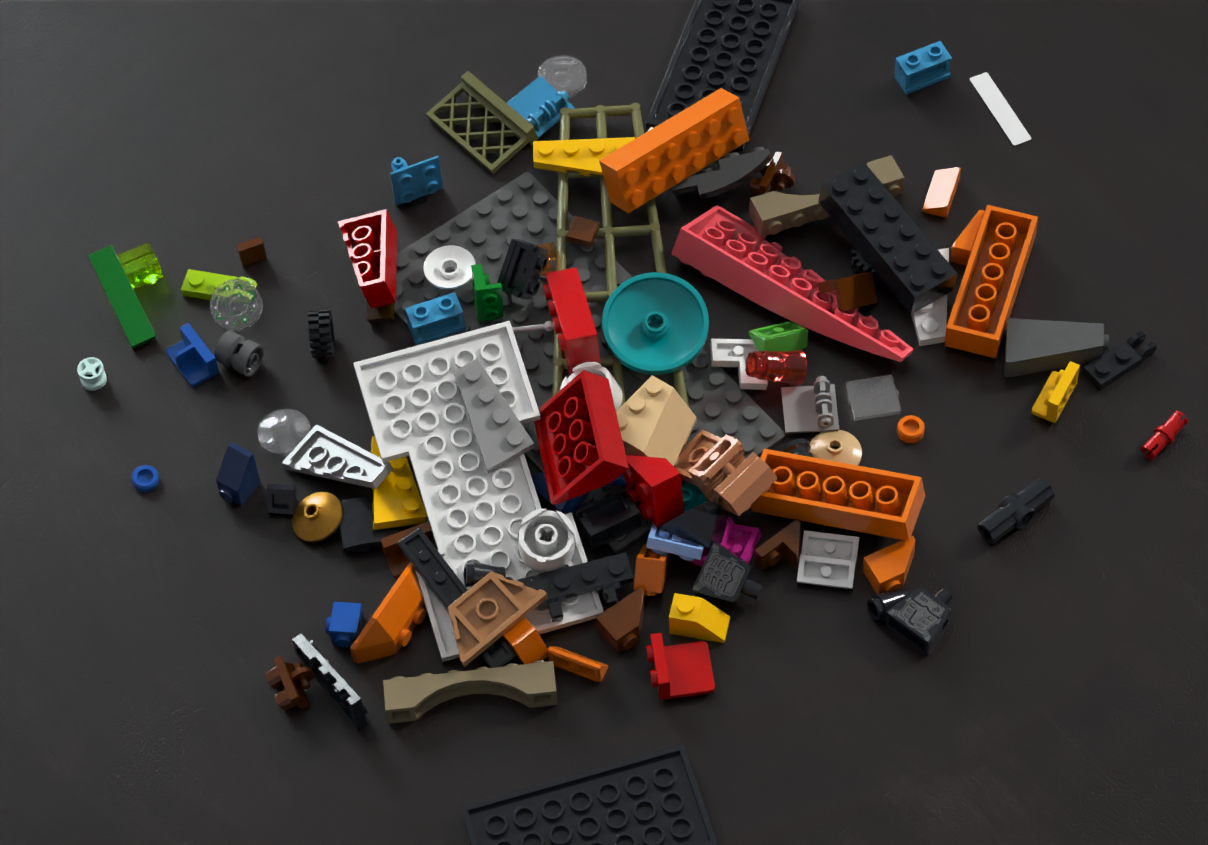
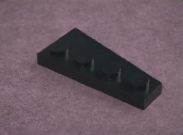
[292,633,368,732]

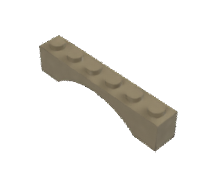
[749,155,905,237]
[383,660,558,724]

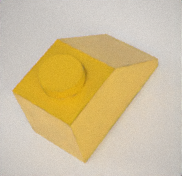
[669,593,730,643]

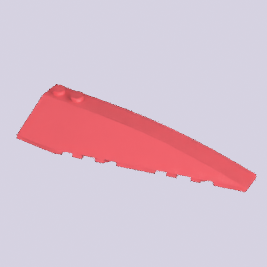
[671,205,913,362]

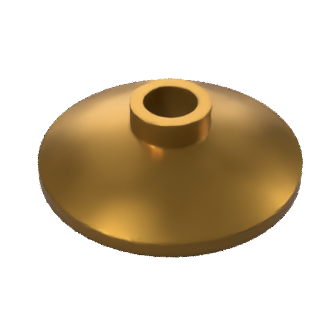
[292,492,343,542]

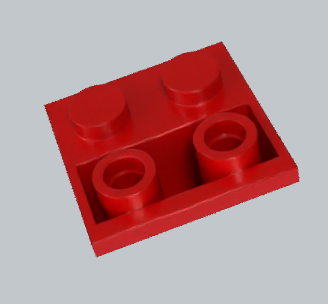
[622,455,685,527]

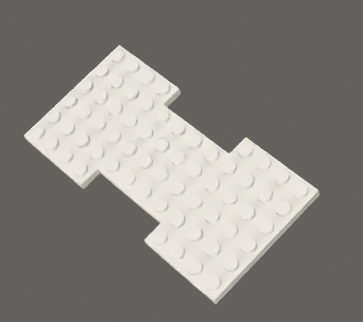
[353,321,604,662]

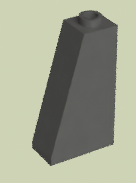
[1004,318,1109,377]

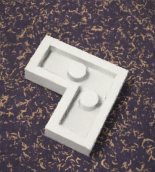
[710,339,768,390]

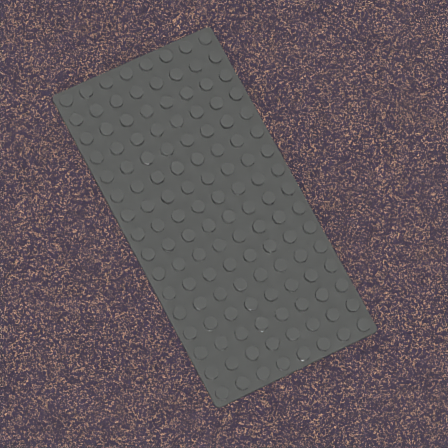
[395,172,785,553]

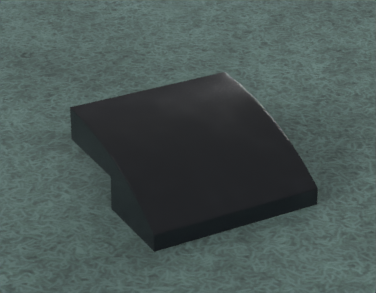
[338,496,399,552]

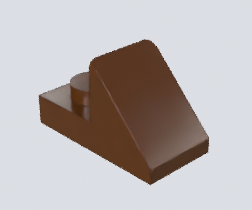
[755,519,801,571]

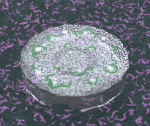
[210,279,263,332]

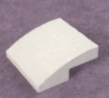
[797,531,859,589]

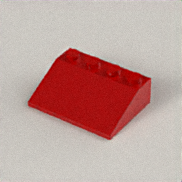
[534,370,629,505]

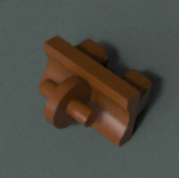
[750,152,796,195]
[265,655,315,711]

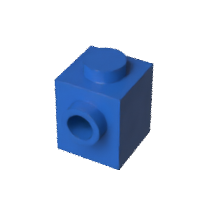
[325,602,364,648]

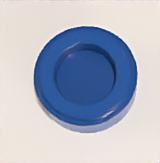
[131,465,159,492]

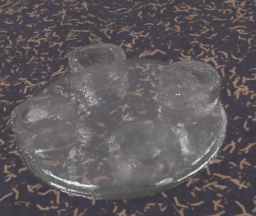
[257,409,311,457]

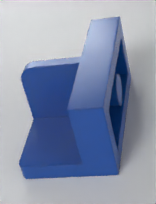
[166,323,219,387]

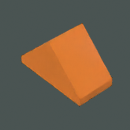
[503,617,549,664]

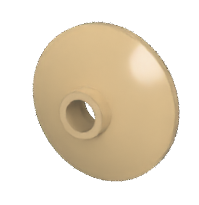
[809,430,862,466]

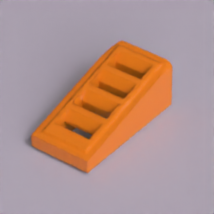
[950,210,985,266]

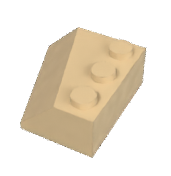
[616,375,697,466]

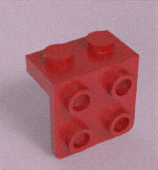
[646,633,715,700]

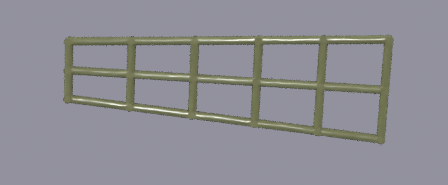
[552,103,689,407]

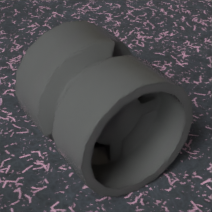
[214,330,264,377]

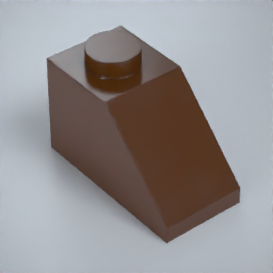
[596,587,645,654]

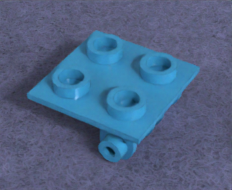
[507,75,575,138]
[390,156,443,206]

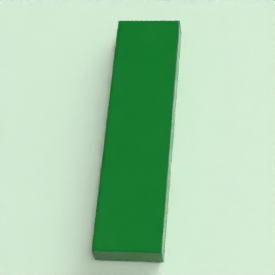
[88,245,156,349]

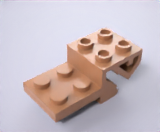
[674,430,778,516]

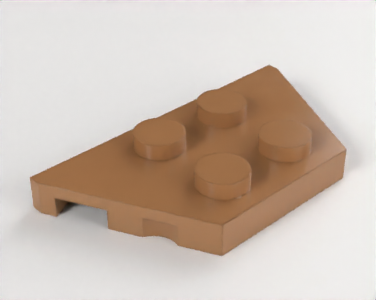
[448,571,548,667]

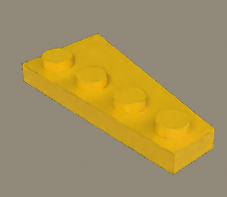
[533,137,635,177]
[371,436,427,530]

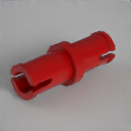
[1140,411,1188,460]

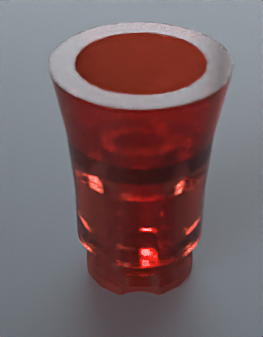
[745,349,807,387]

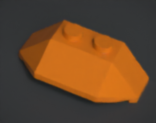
[350,562,427,664]

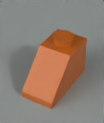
[863,536,916,594]
[633,544,671,596]

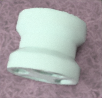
[77,357,107,391]

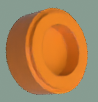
[897,415,925,443]

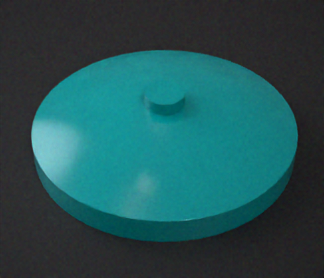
[602,272,709,375]

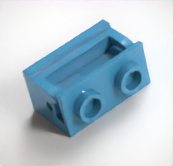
[895,41,952,95]
[405,292,466,346]

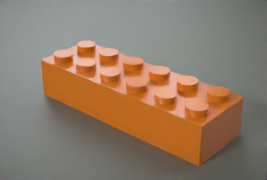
[599,88,749,214]
[945,205,1038,359]
[751,449,925,541]

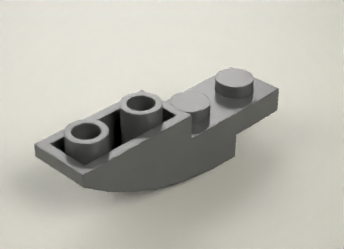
[672,147,772,200]

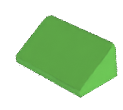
[749,321,808,357]

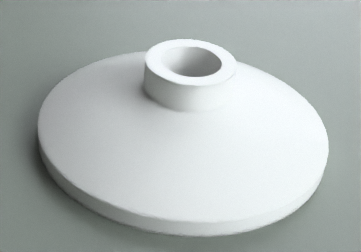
[423,245,476,289]

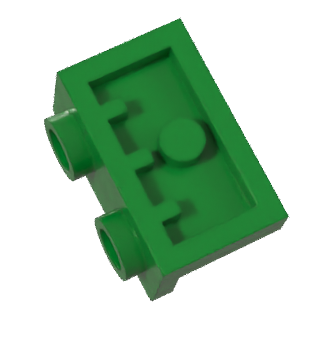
[471,264,503,321]

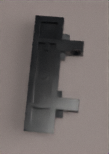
[518,552,634,622]

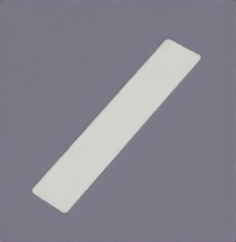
[970,72,1031,146]

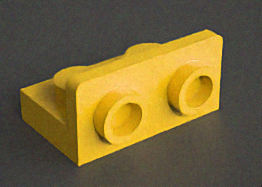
[1031,361,1080,423]

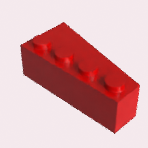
[338,209,397,309]
[543,267,601,375]

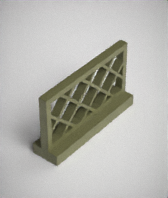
[426,71,539,174]

